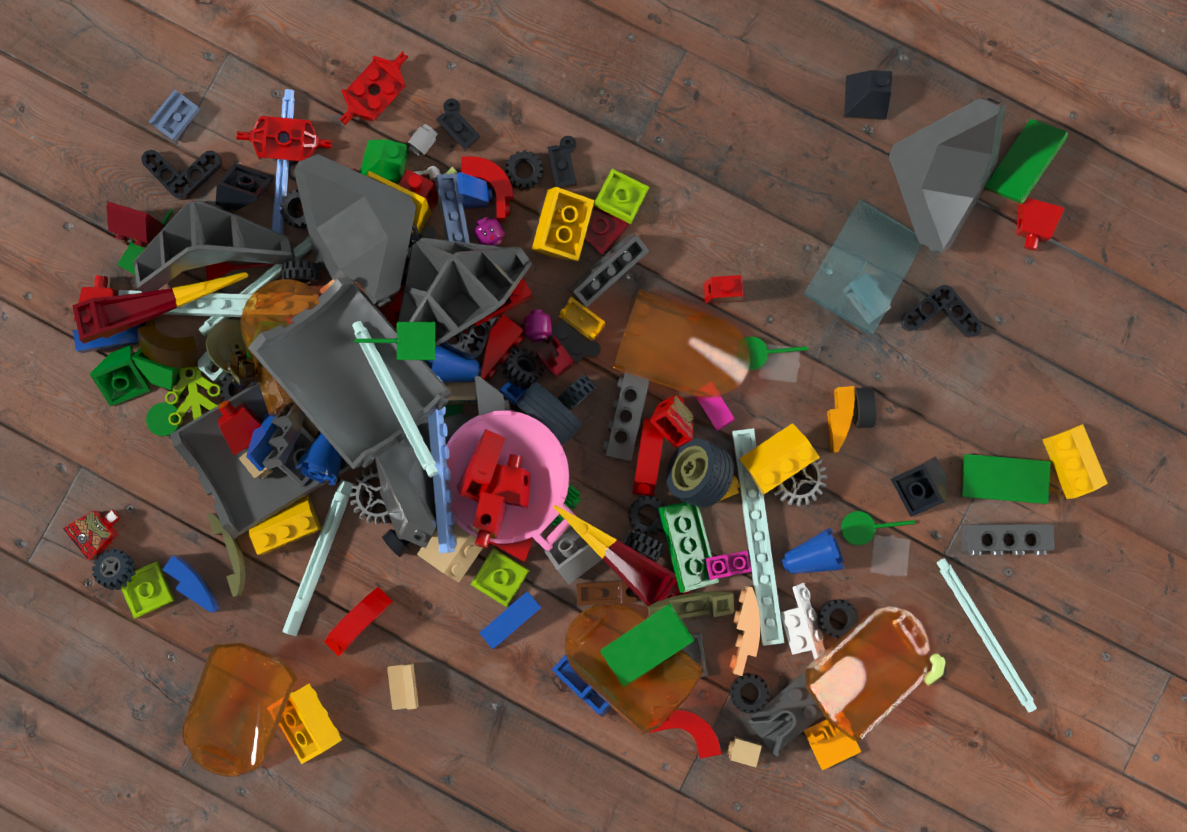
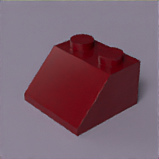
[106,202,163,248]

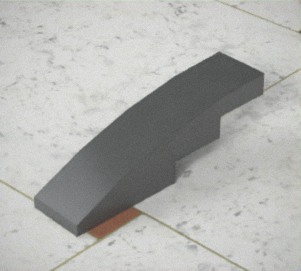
[263,396,305,469]

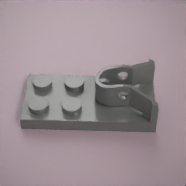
[746,665,841,757]

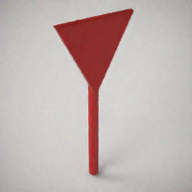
[206,262,275,281]

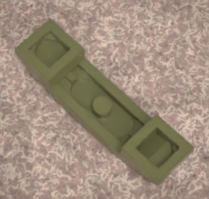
[207,513,245,597]
[648,591,734,619]

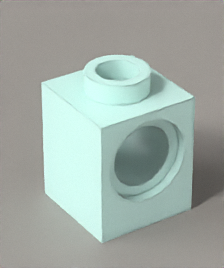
[197,351,231,383]

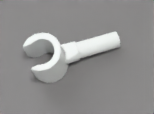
[414,166,441,181]

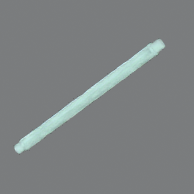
[199,236,312,336]
[352,321,438,477]
[936,558,1037,713]

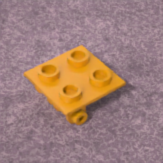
[804,712,861,770]

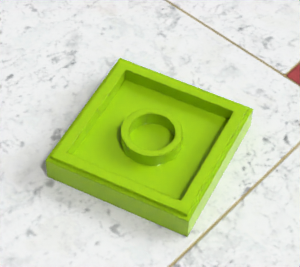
[593,169,649,224]
[470,548,530,607]
[121,561,176,619]

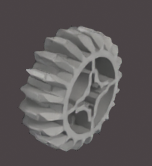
[774,459,827,506]
[349,467,389,525]

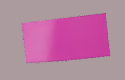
[693,381,735,431]
[706,551,752,580]

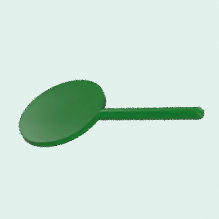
[734,337,809,370]
[146,371,193,436]
[841,511,916,545]

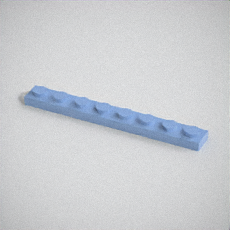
[428,376,457,553]

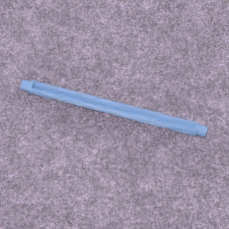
[271,89,295,235]

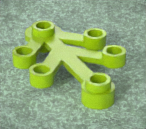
[165,366,222,426]

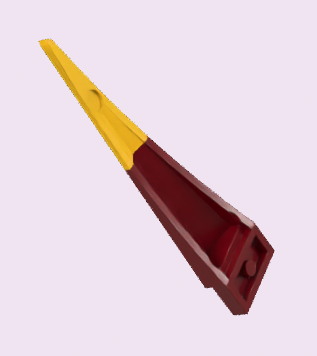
[72,272,248,344]
[553,505,691,607]

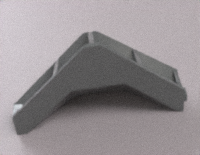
[889,96,1007,253]
[294,154,416,307]
[133,200,296,293]
[398,238,532,347]
[375,413,472,548]

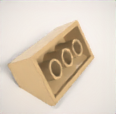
[417,522,482,583]

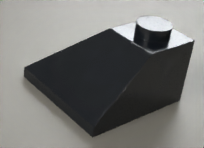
[844,70,892,120]
[215,163,274,211]
[891,456,947,517]

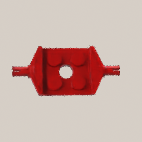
[339,51,409,126]
[236,116,332,161]

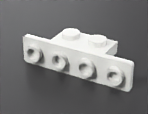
[780,583,830,671]

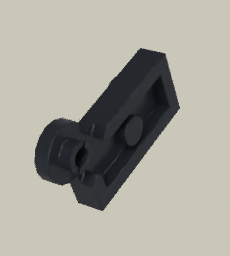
[436,98,480,151]
[547,136,577,188]
[550,319,601,364]

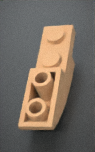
[729,586,760,676]

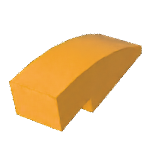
[827,386,855,454]

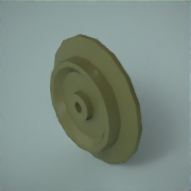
[206,319,262,373]

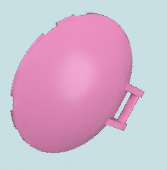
[447,411,577,552]

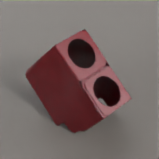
[535,336,574,379]

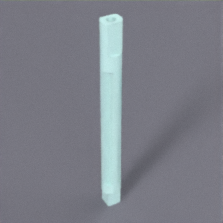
[282,479,353,636]

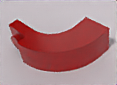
[461,156,514,222]
[632,417,663,496]
[324,587,393,657]
[647,708,721,759]

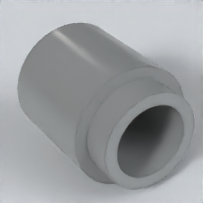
[407,124,438,156]

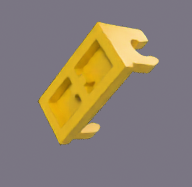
[559,297,605,341]

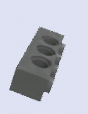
[567,234,649,308]
[603,372,650,462]
[961,524,1054,555]

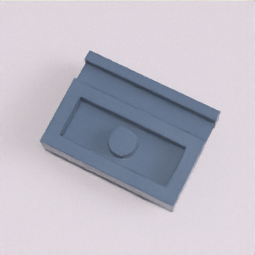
[149,89,201,142]

